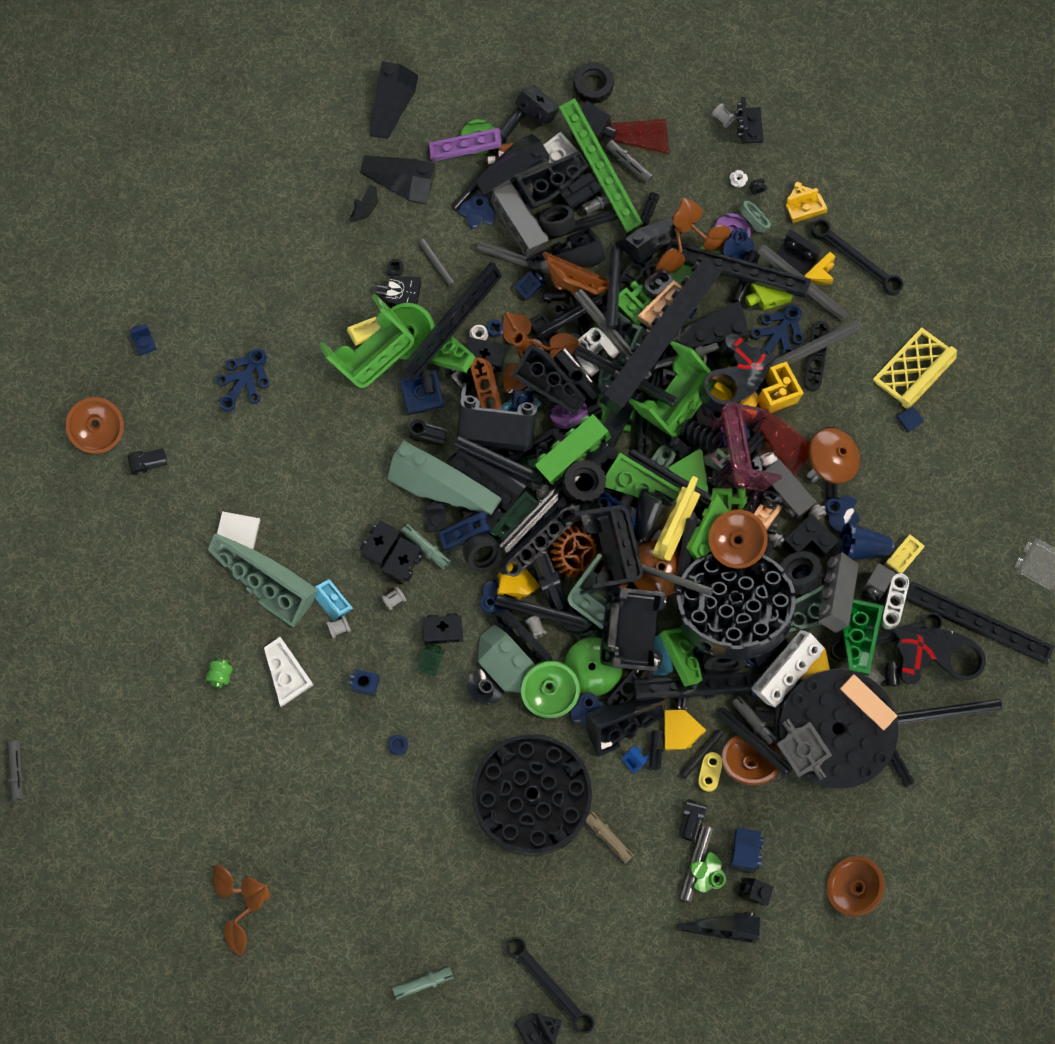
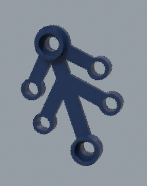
[751,305,804,356]
[216,349,270,412]

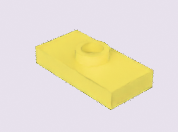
[347,317,380,346]
[885,534,925,574]

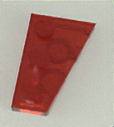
[611,119,670,155]

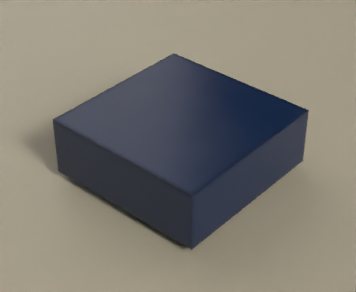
[897,406,924,432]

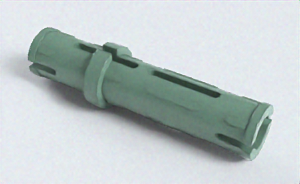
[401,524,451,570]
[392,966,454,1000]

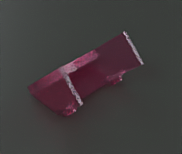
[722,402,782,491]

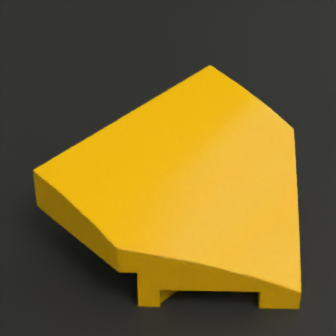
[786,182,827,223]
[497,563,541,600]
[665,710,707,750]

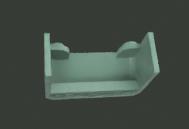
[568,553,606,630]

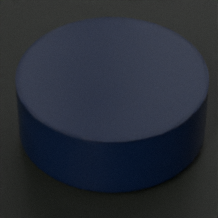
[388,735,408,755]

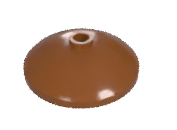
[66,397,124,454]
[809,428,860,484]
[709,510,768,569]
[633,540,680,597]
[722,735,782,785]
[827,856,885,917]

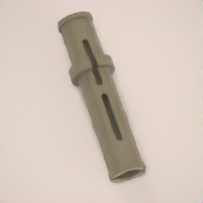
[586,812,634,864]

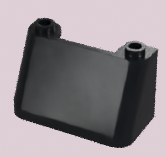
[600,587,666,671]

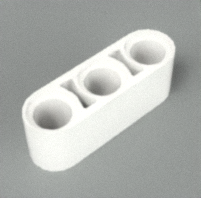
[880,573,909,631]

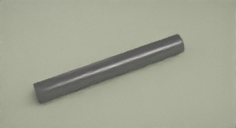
[418,239,455,286]

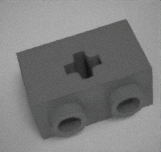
[862,563,895,601]

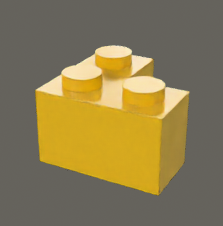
[759,362,804,415]

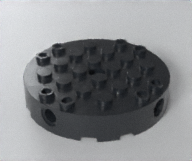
[676,554,795,660]
[777,669,898,789]
[472,734,592,856]

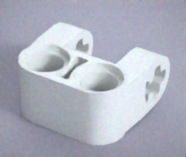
[575,328,621,376]

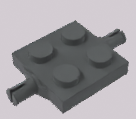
[776,719,832,780]

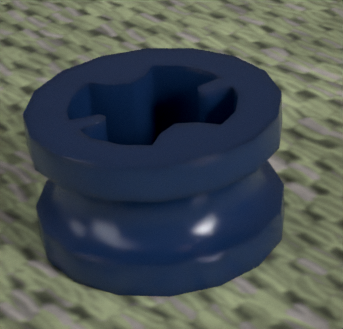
[487,319,504,338]

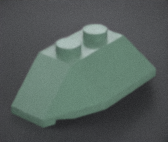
[478,624,535,693]

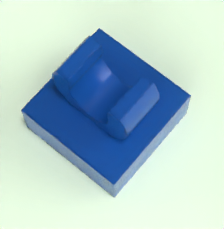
[621,746,648,774]

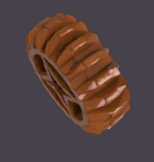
[549,525,600,578]

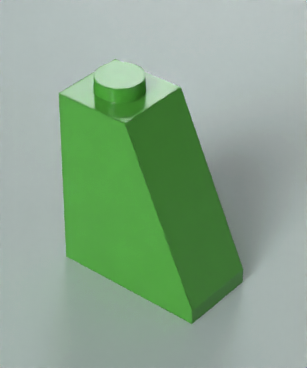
[668,449,709,509]

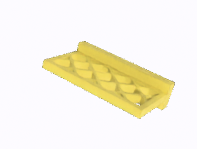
[873,328,957,409]
[652,476,700,563]

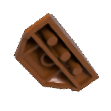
[543,251,609,297]

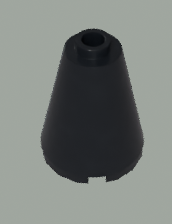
[634,487,677,543]

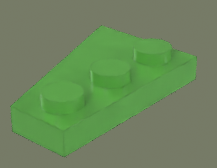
[429,336,476,373]
[686,493,728,561]
[659,628,702,686]

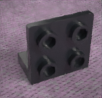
[735,95,764,144]
[768,229,822,276]

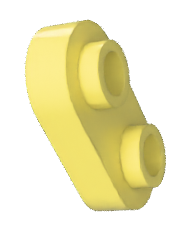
[698,752,723,792]

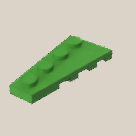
[605,453,681,502]

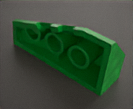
[843,599,884,676]

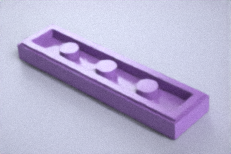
[429,128,502,161]

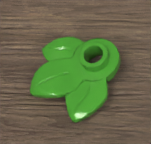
[691,852,726,892]

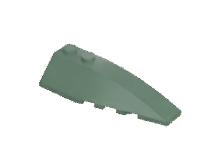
[387,441,502,515]
[208,534,318,627]

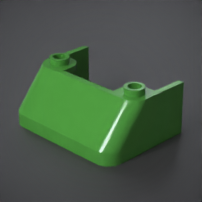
[319,294,414,388]
[628,341,716,436]

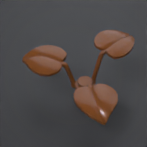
[654,198,731,273]
[503,312,579,394]
[213,865,270,956]

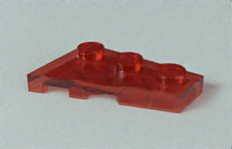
[759,413,810,477]

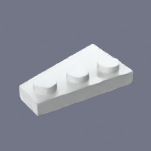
[264,637,313,707]

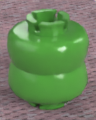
[206,658,233,688]

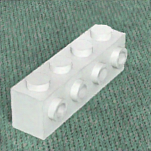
[751,630,825,707]

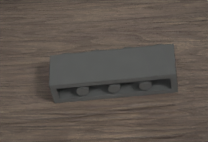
[491,184,549,258]
[818,552,859,633]

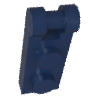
[439,512,491,551]

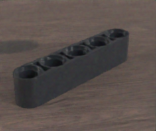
[498,507,576,577]

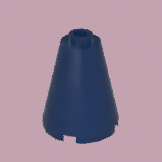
[839,523,895,560]

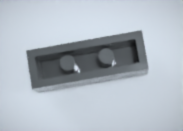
[760,459,817,520]

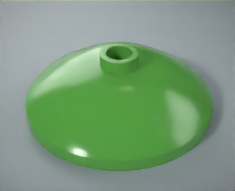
[380,303,435,360]
[565,637,623,696]
[521,661,580,718]

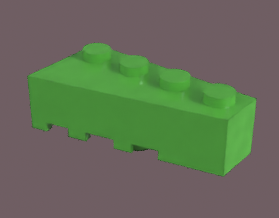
[535,414,611,485]

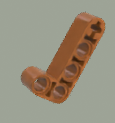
[471,358,503,410]

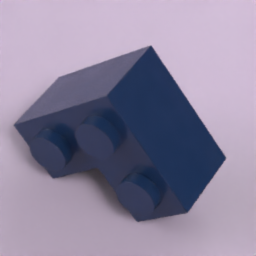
[729,827,764,873]

